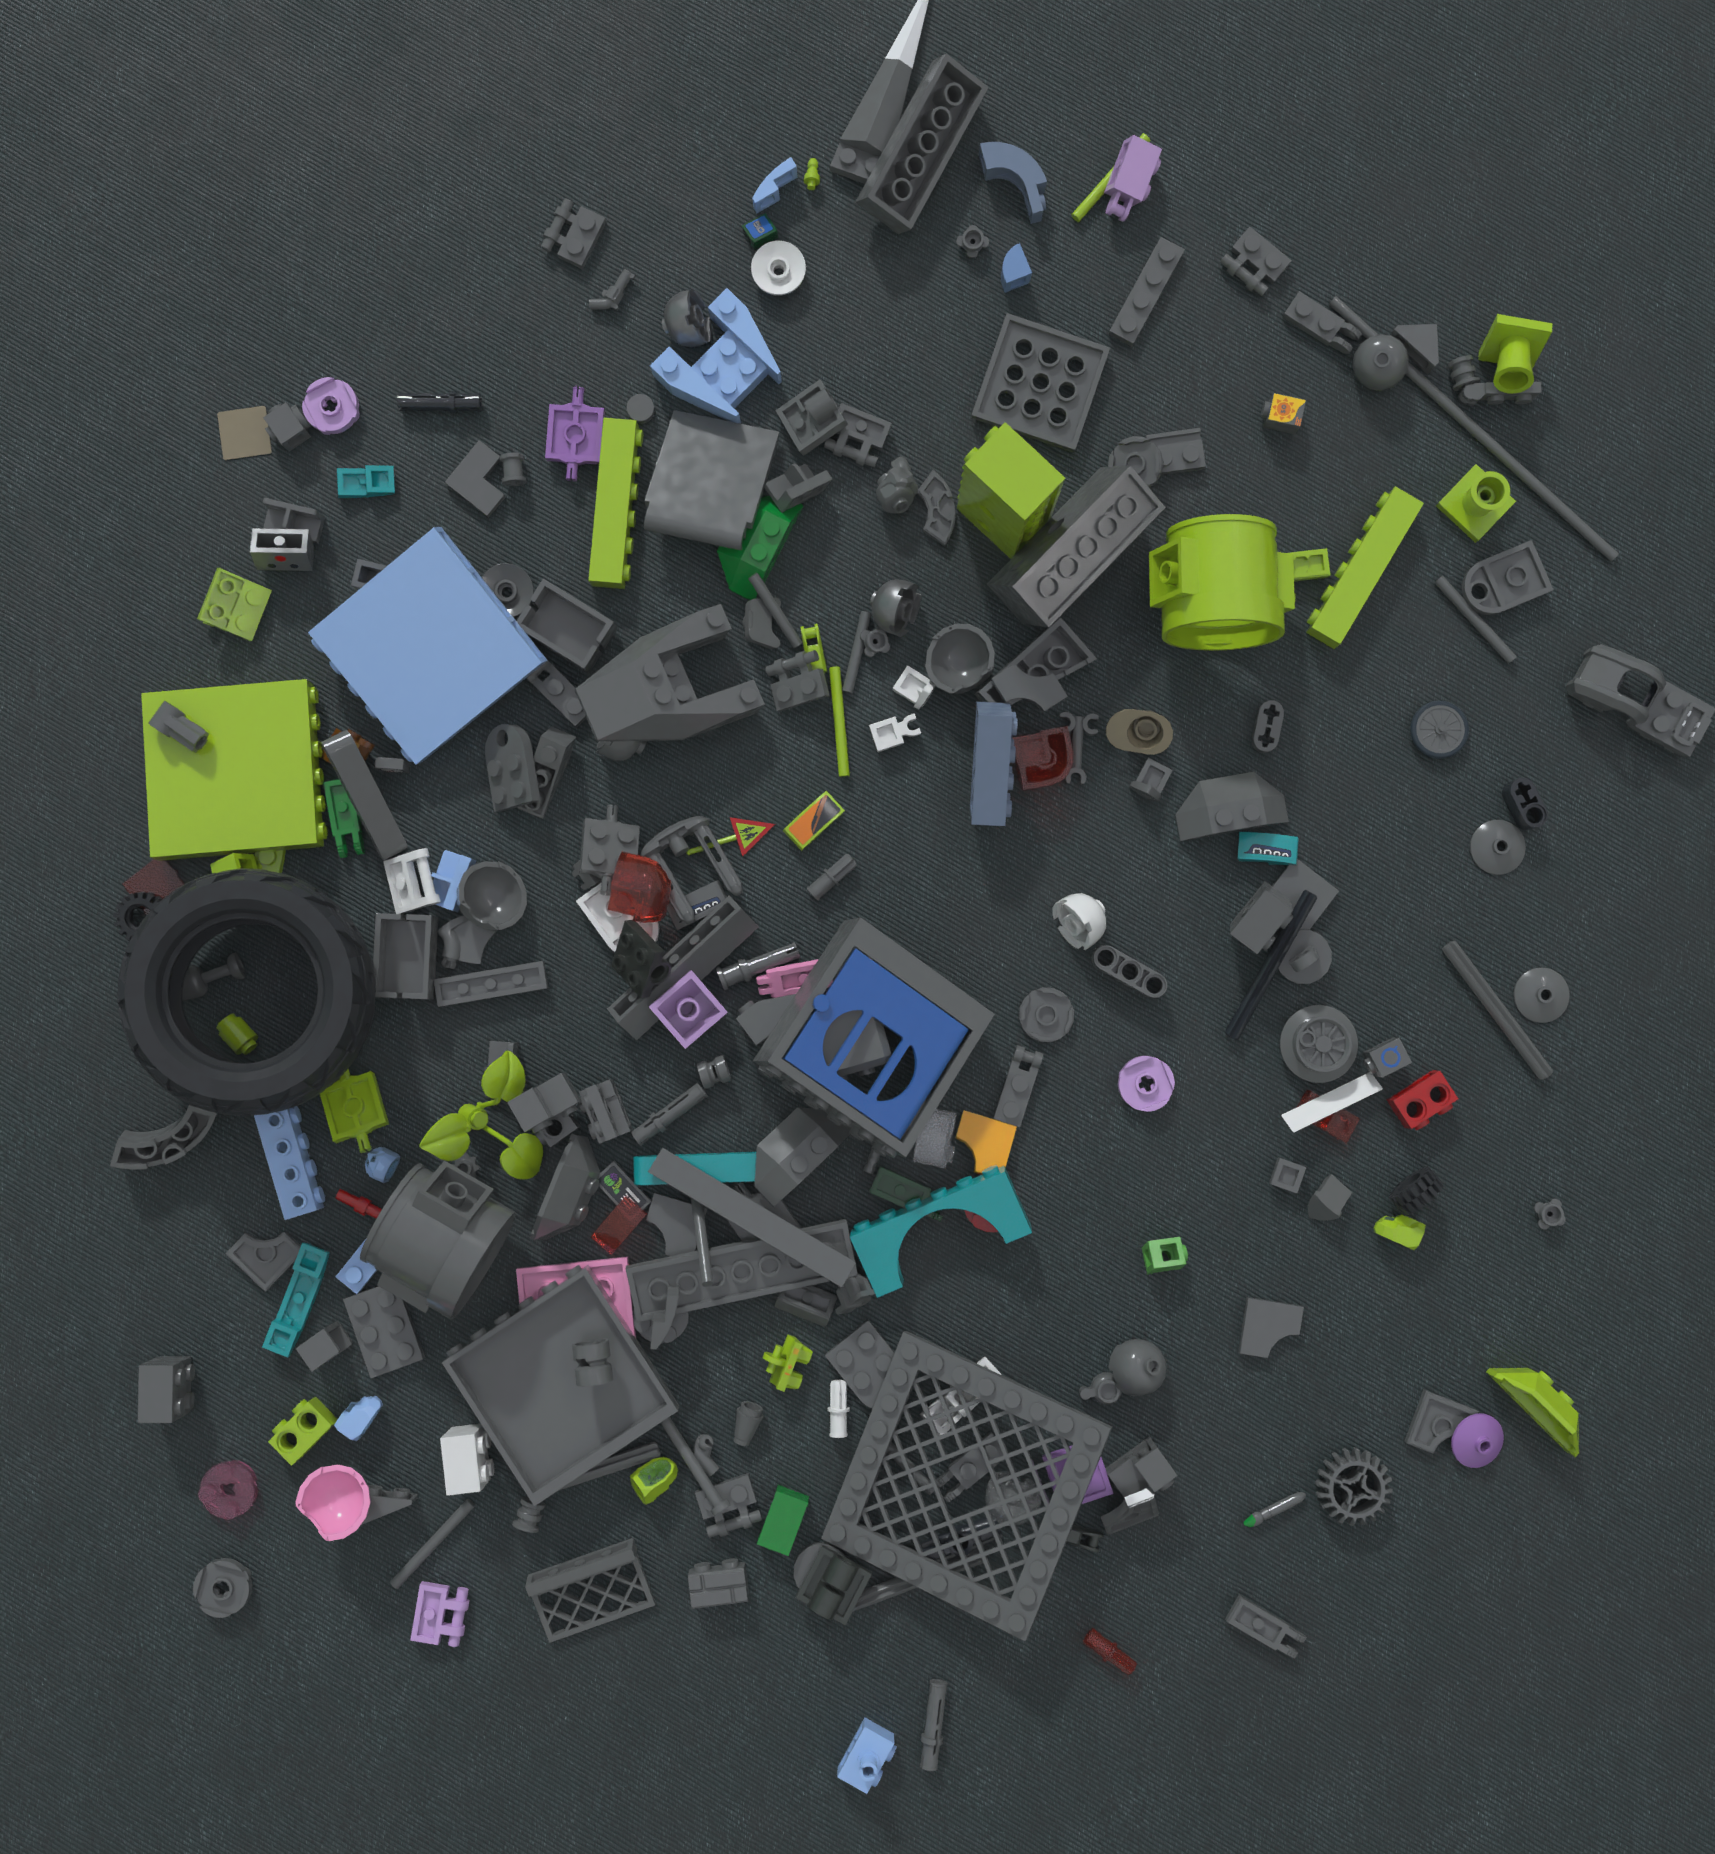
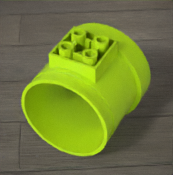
[1149,514,1295,651]

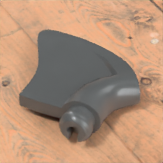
[437,916,497,969]

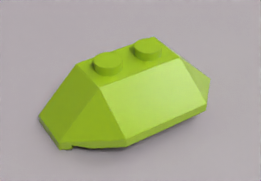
[1486,1368,1579,1457]

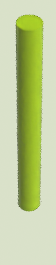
[1071,133,1150,222]
[829,667,850,777]

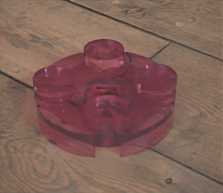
[198,1460,258,1520]

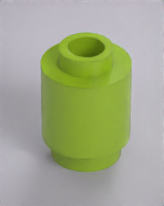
[216,1014,258,1055]

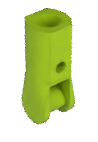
[800,624,827,673]

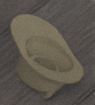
[1106,709,1173,755]

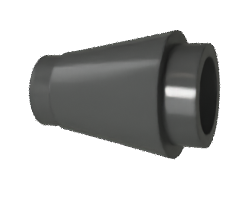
[734,1401,764,1446]

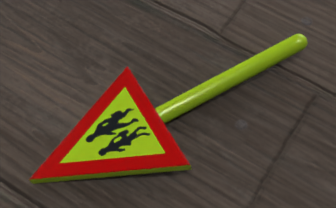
[686,818,775,857]

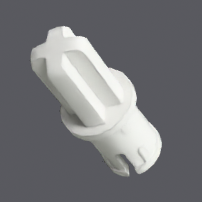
[828,1380,850,1438]

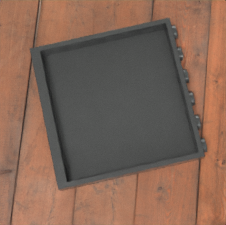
[442,1265,679,1506]

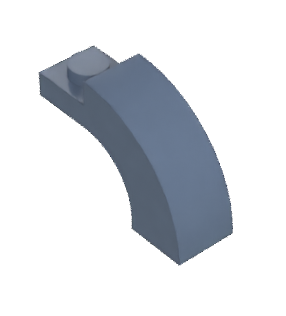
[979,142,1047,224]

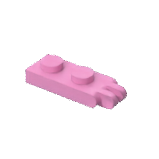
[756,959,833,998]

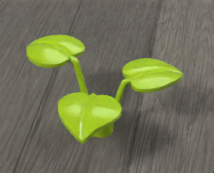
[419,1050,543,1179]

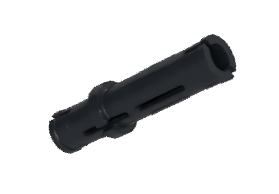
[397,391,483,414]

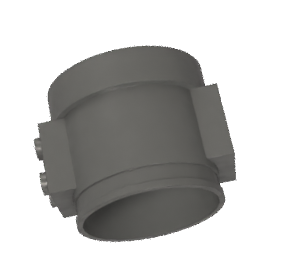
[360,1161,517,1320]

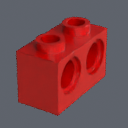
[1386,1070,1458,1130]

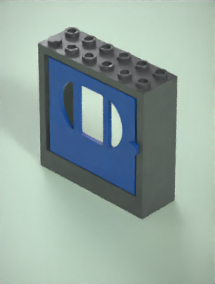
[753,917,995,1158]

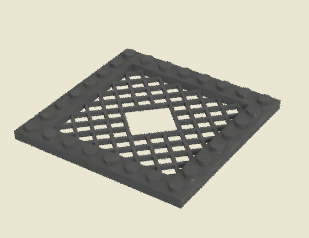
[821,1331,1112,1641]

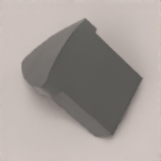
[1129,758,1173,802]
[1308,1174,1352,1221]

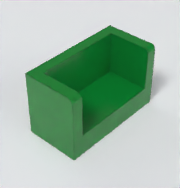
[757,1485,809,1556]

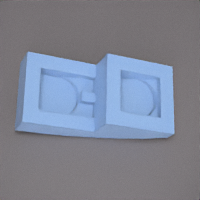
[752,157,798,214]

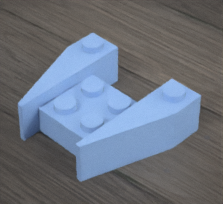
[650,288,782,424]

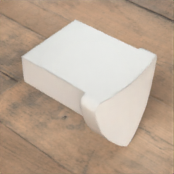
[893,665,936,710]

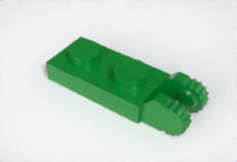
[323,779,365,858]

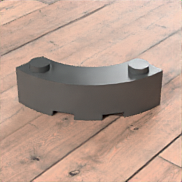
[110,1104,218,1170]

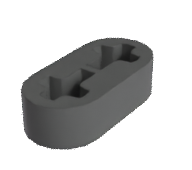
[1251,700,1284,753]

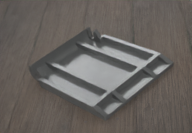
[644,410,779,550]

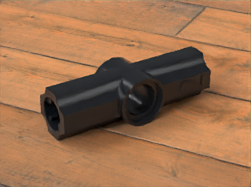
[920,1513,1004,1563]

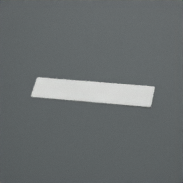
[1282,1073,1383,1132]

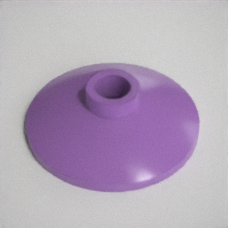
[1451,1413,1504,1468]

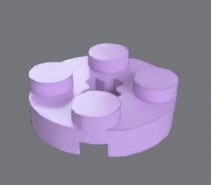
[302,377,360,435]
[1118,1056,1175,1112]

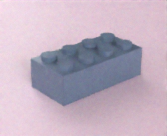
[970,702,1017,826]

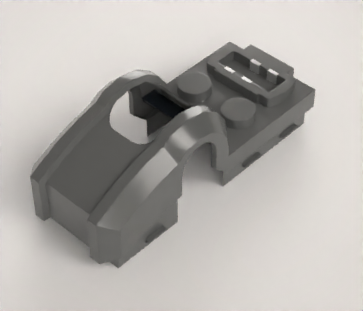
[1566,644,1715,758]

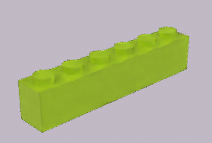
[588,418,643,589]
[1306,486,1424,649]

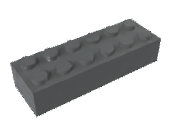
[855,53,989,234]

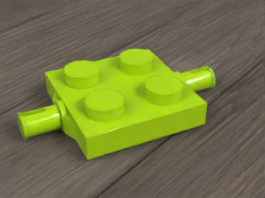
[320,1069,389,1153]

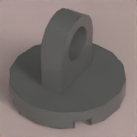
[1279,929,1332,984]

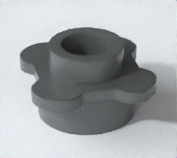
[956,225,989,258]
[860,626,890,657]
[1534,1198,1566,1229]

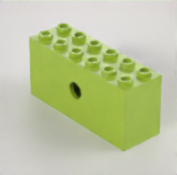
[957,422,1065,559]

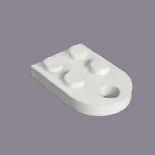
[576,879,659,952]

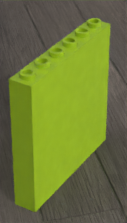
[141,679,327,861]

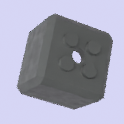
[797,1010,891,1082]

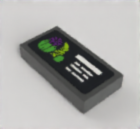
[598,1160,652,1220]

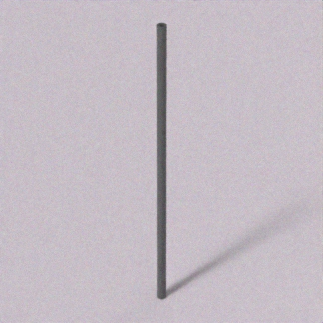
[1329,296,1619,562]

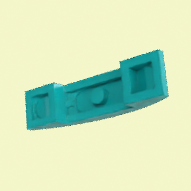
[262,1242,330,1358]

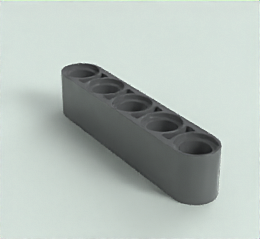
[321,729,408,861]

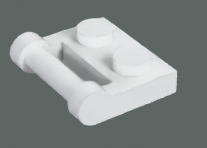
[383,848,441,914]

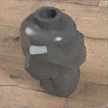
[876,456,918,514]

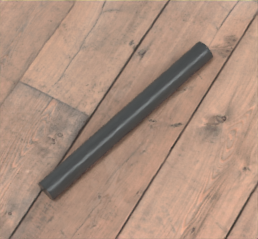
[1435,576,1517,664]
[691,1198,713,1287]
[390,1498,475,1589]

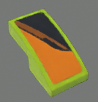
[783,791,845,851]

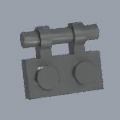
[541,198,607,269]
[1220,226,1292,297]
[824,403,892,468]
[766,650,830,711]
[695,1473,763,1538]

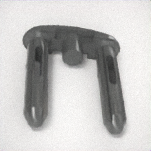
[640,816,743,924]

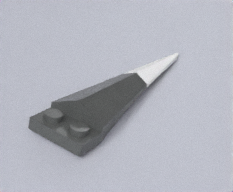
[830,0,929,184]

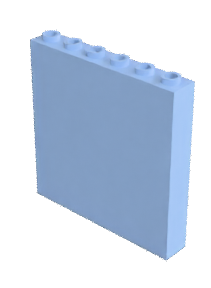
[308,527,548,765]

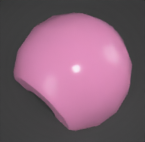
[296,1465,371,1541]

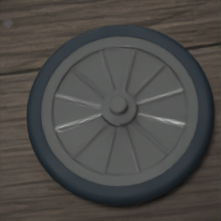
[1410,701,1469,759]

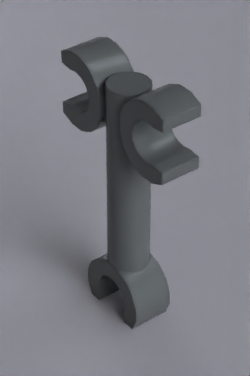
[1058,712,1099,785]

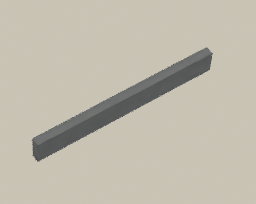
[648,1148,856,1288]

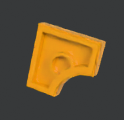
[955,1110,1017,1175]

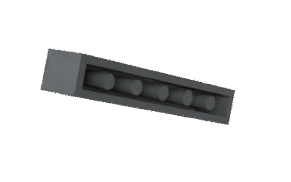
[607,895,759,1040]

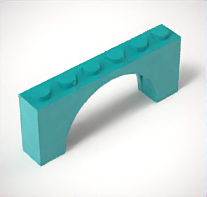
[850,1165,1032,1298]

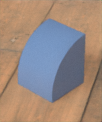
[1001,243,1032,293]

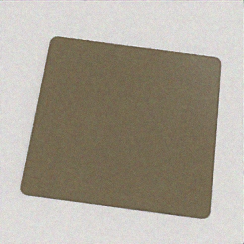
[217,406,272,460]

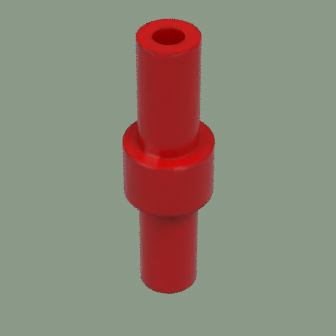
[335,1189,382,1219]

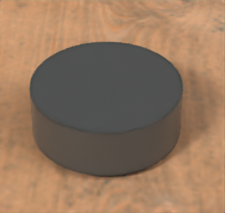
[627,394,655,424]

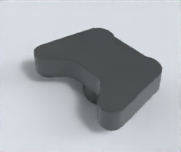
[743,598,781,649]

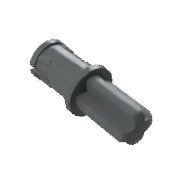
[807,854,857,901]

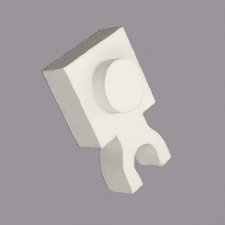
[869,713,921,752]

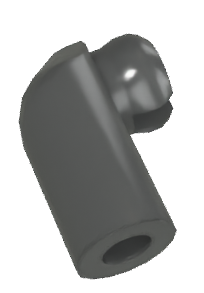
[693,1434,720,1477]

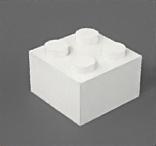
[440,1424,494,1496]

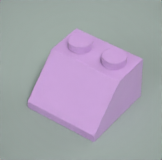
[649,970,728,1049]

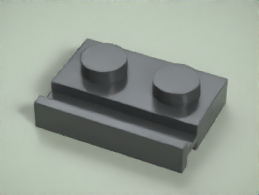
[1145,428,1206,475]

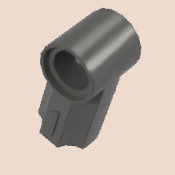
[148,700,209,753]

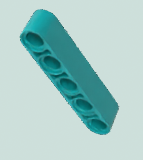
[633,1152,756,1185]

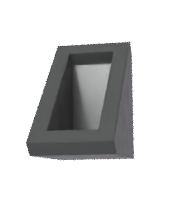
[1390,324,1439,375]

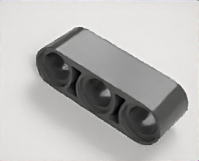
[1091,945,1167,998]

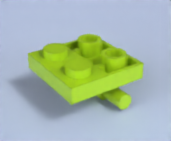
[197,568,272,641]

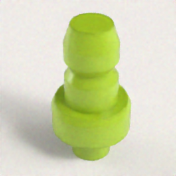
[804,158,820,190]

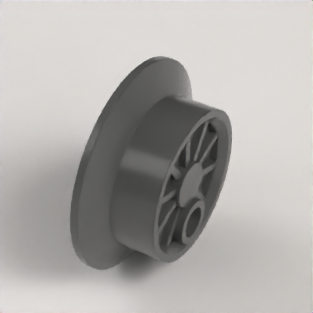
[1280,1005,1358,1083]

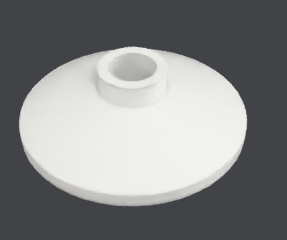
[751,241,806,295]

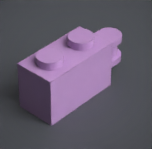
[1104,135,1162,222]

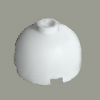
[1052,893,1106,950]

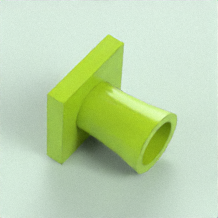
[1478,314,1552,394]
[1436,464,1516,543]

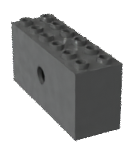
[987,465,1166,627]

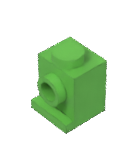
[1142,1237,1188,1275]

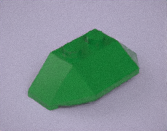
[717,496,804,601]

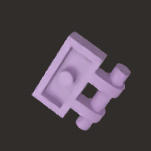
[410,1581,469,1647]

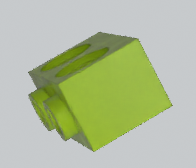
[268,1397,338,1466]

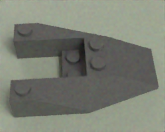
[575,604,765,741]

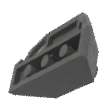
[1175,772,1289,842]
[754,1107,850,1207]
[530,1133,600,1240]

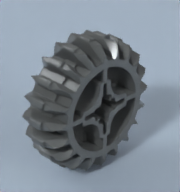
[1315,1447,1393,1526]

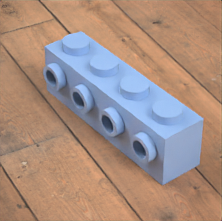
[254,1106,325,1220]

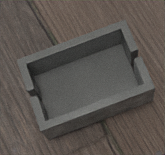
[517,579,618,674]
[373,913,439,1000]

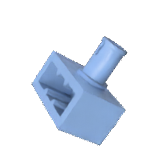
[837,1718,896,1794]

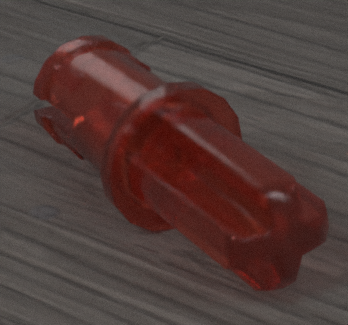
[1083,1628,1137,1675]

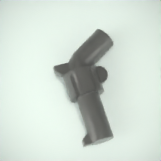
[589,269,636,311]

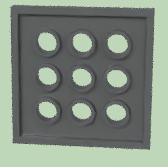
[971,313,1110,453]

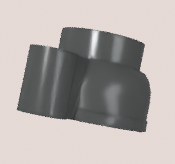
[1079,1372,1122,1405]

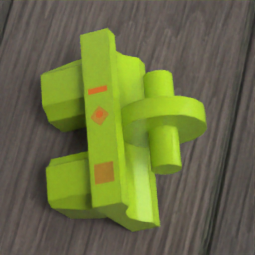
[763,1334,813,1392]

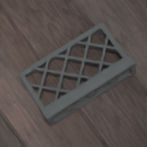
[525,1538,656,1643]

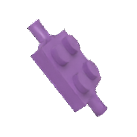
[545,387,605,481]

